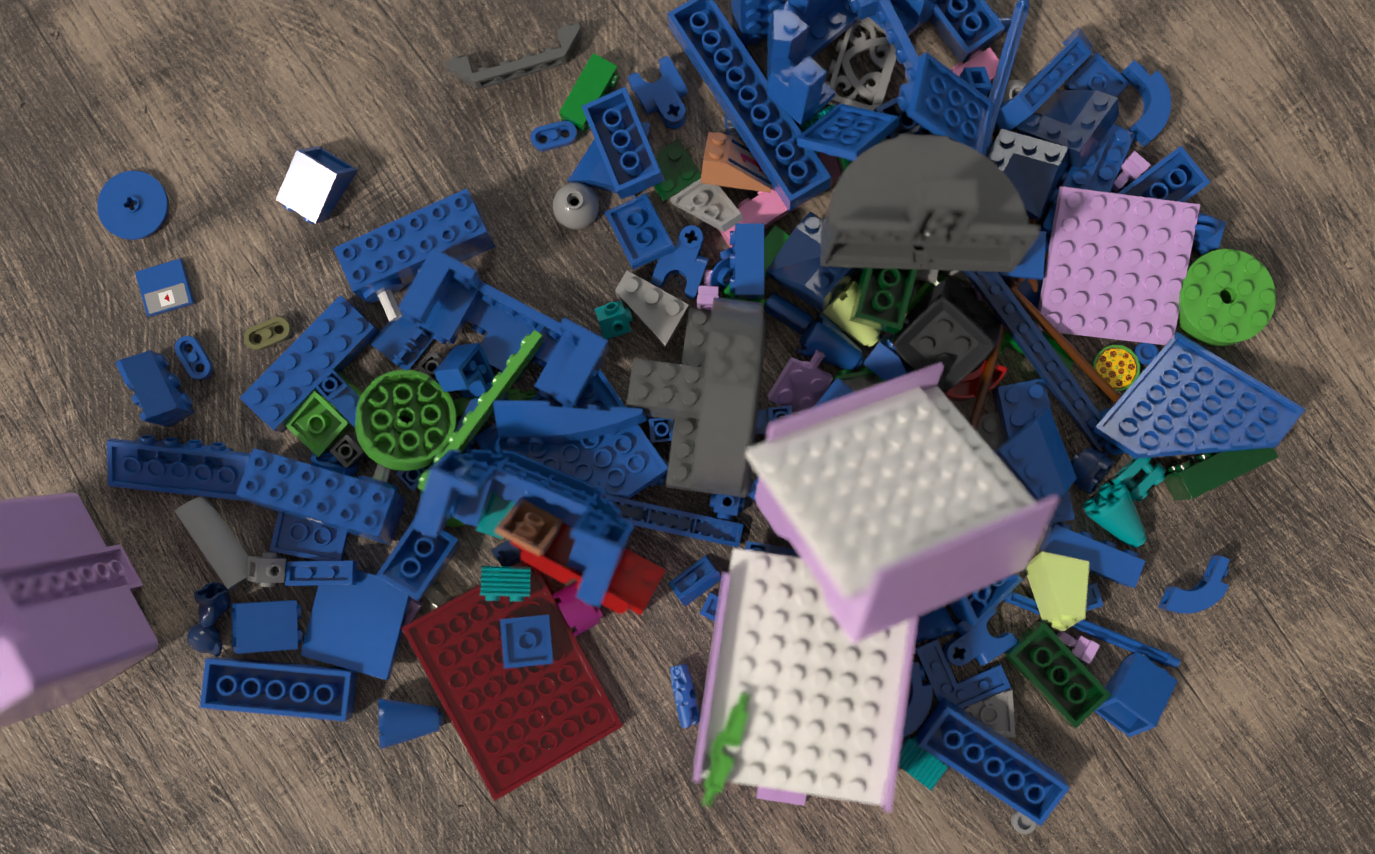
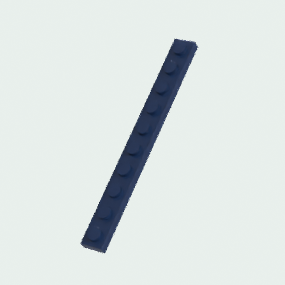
[964,271,1108,450]

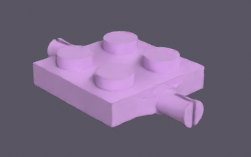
[768,351,833,413]

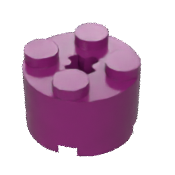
[552,581,603,637]

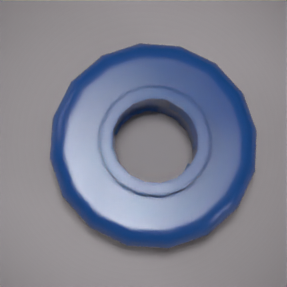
[710,257,734,291]

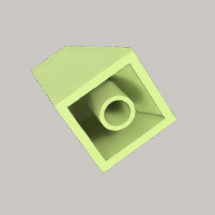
[1025,552,1089,631]

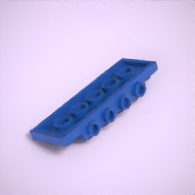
[1040,124,1135,236]
[107,435,251,501]

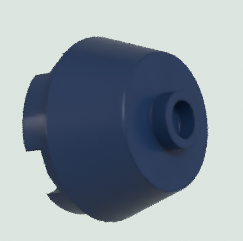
[1071,447,1115,495]

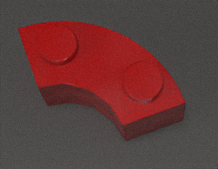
[943,360,1008,401]

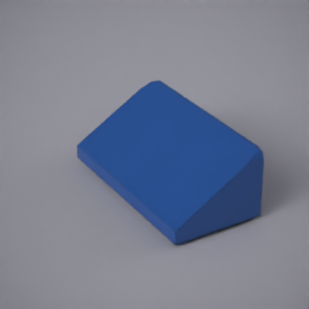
[668,555,721,606]

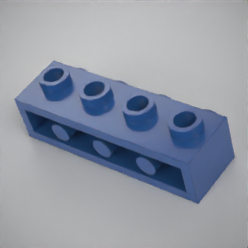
[1039,522,1145,588]

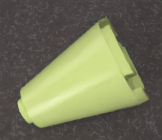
[819,281,881,347]

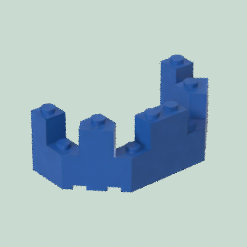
[767,0,937,125]
[398,248,610,406]
[413,449,634,607]

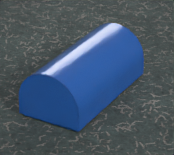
[763,292,813,334]

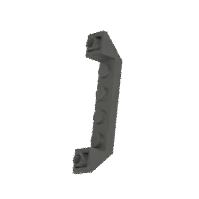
[445,23,582,90]
[330,351,443,469]

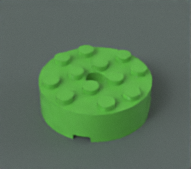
[1178,249,1276,347]
[355,370,456,471]

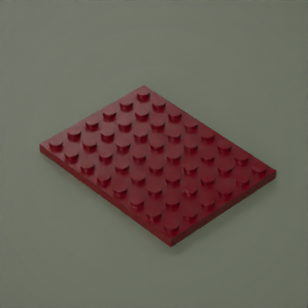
[402,561,623,801]

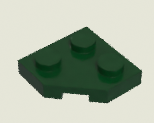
[653,139,701,203]

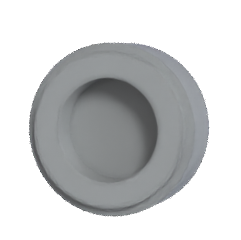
[1011,810,1037,834]

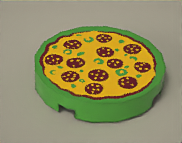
[1091,345,1140,392]

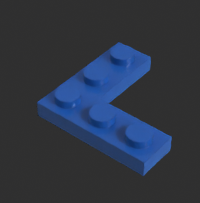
[914,639,1011,709]

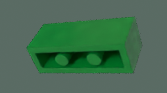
[559,53,620,133]

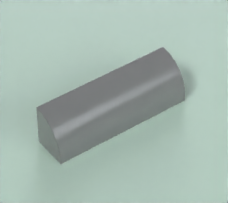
[174,496,249,589]

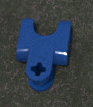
[628,56,688,130]
[651,225,709,300]
[942,607,1018,666]

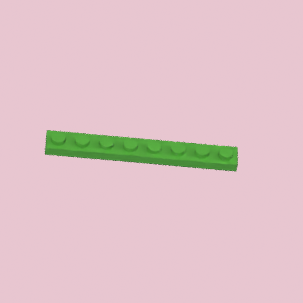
[418,330,545,492]

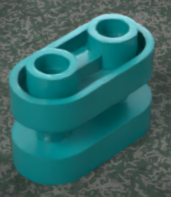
[1111,457,1167,502]

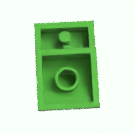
[285,372,362,457]

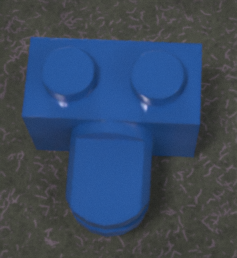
[1192,213,1226,254]

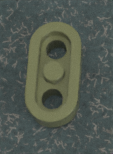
[244,317,292,351]

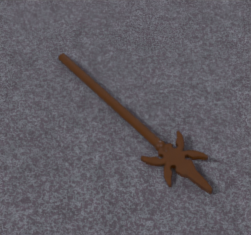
[969,218,1048,432]
[1009,285,1121,403]

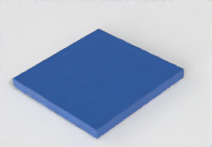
[300,570,411,680]

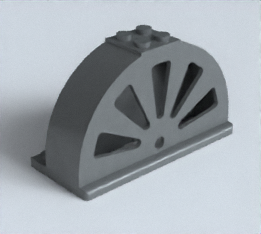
[820,133,1039,272]
[627,297,767,497]

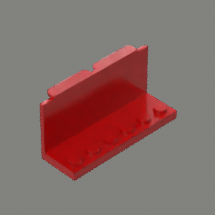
[510,522,666,615]

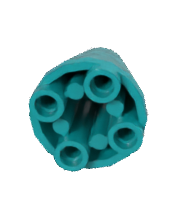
[1082,483,1147,548]

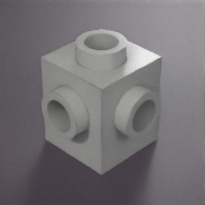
[247,552,286,587]

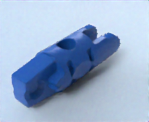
[670,664,700,729]

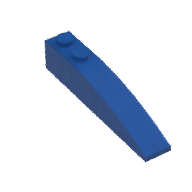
[604,494,744,548]

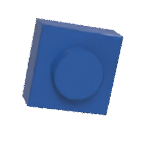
[1086,583,1104,611]

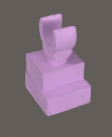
[1112,151,1151,192]
[697,270,719,310]
[1056,631,1100,664]

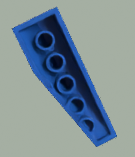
[494,401,647,446]

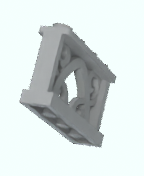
[825,17,897,111]

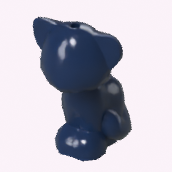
[187,582,231,657]

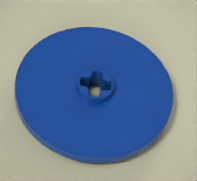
[97,171,169,240]

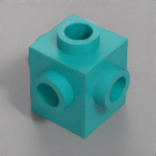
[595,300,633,340]

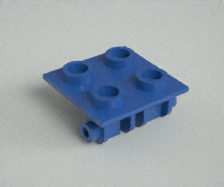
[371,312,434,370]

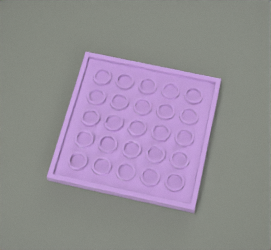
[1035,186,1200,345]

